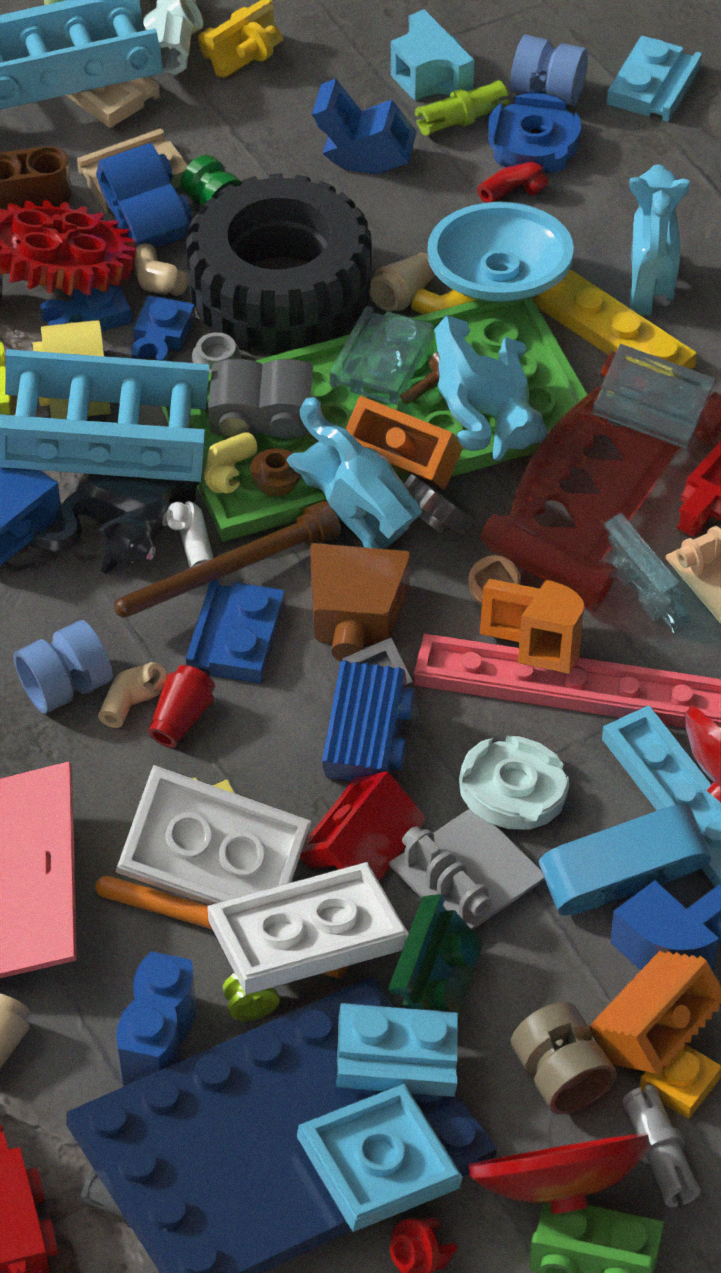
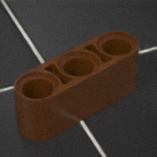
[0,146,72,211]

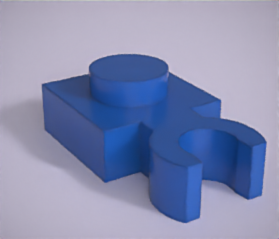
[40,284,132,332]
[131,295,195,361]

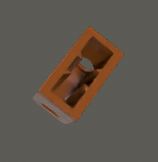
[310,543,410,662]

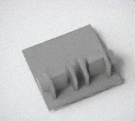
[389,809,545,930]

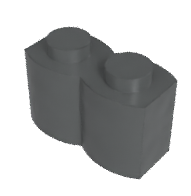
[208,359,315,439]

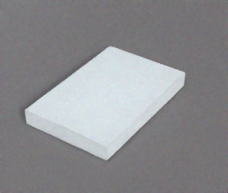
[115,765,311,905]
[207,862,408,995]

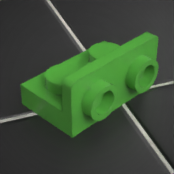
[529,1202,664,1273]

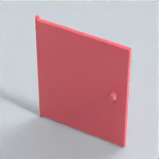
[0,761,77,978]

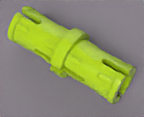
[415,80,509,136]

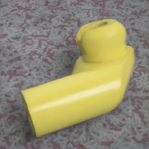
[204,432,257,494]

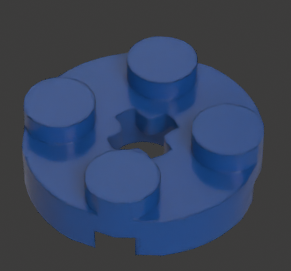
[488,93,581,173]

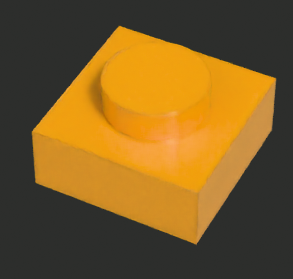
[640,1044,721,1119]

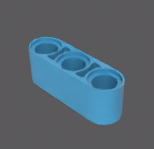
[539,804,711,916]

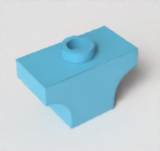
[391,9,474,101]

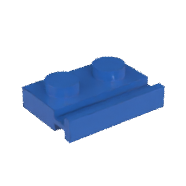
[186,579,285,684]

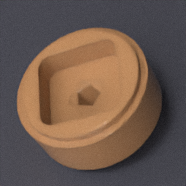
[468,555,521,607]

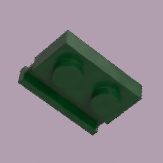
[388,894,484,1016]

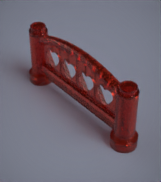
[479,350,721,614]

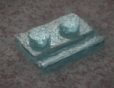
[330,306,433,405]
[592,343,715,449]
[604,513,690,633]

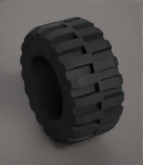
[187,173,372,354]

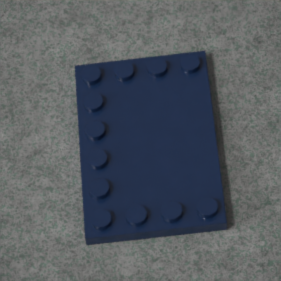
[66,977,497,1273]

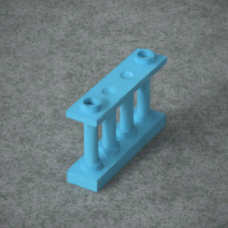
[0,0,164,110]
[0,349,209,482]

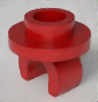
[390,1218,458,1273]

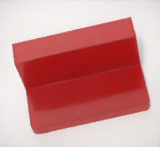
[299,771,425,881]

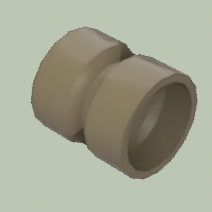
[510,1002,617,1115]

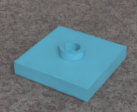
[297,1084,462,1232]

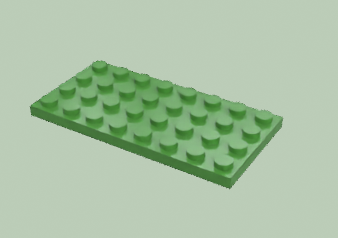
[161,298,602,542]

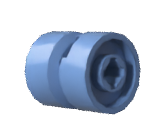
[510,35,589,107]
[13,620,113,714]

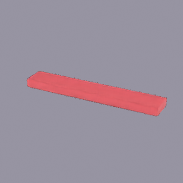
[414,633,721,728]

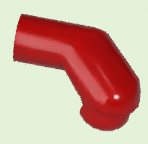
[477,162,549,203]

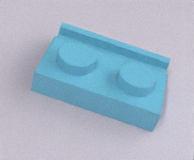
[607,35,702,122]
[336,1003,458,1097]

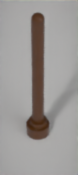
[114,501,341,618]

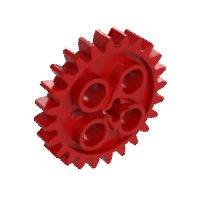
[0,200,136,296]

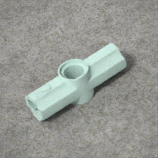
[143,0,204,76]

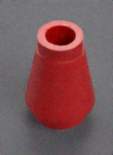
[148,665,215,748]

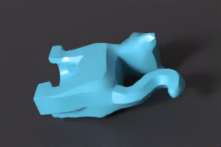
[629,164,690,315]
[434,315,547,461]
[287,397,423,549]

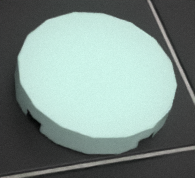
[459,736,570,830]

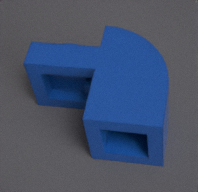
[312,79,417,174]
[610,881,721,971]

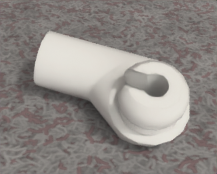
[166,501,214,568]

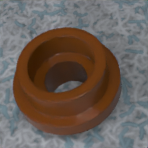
[250,448,301,496]

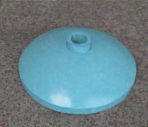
[428,202,574,302]

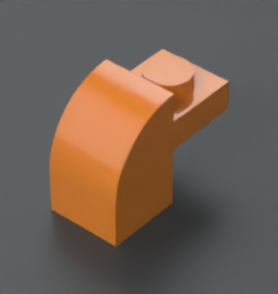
[480,579,584,674]

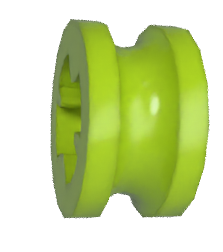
[223,973,279,1021]

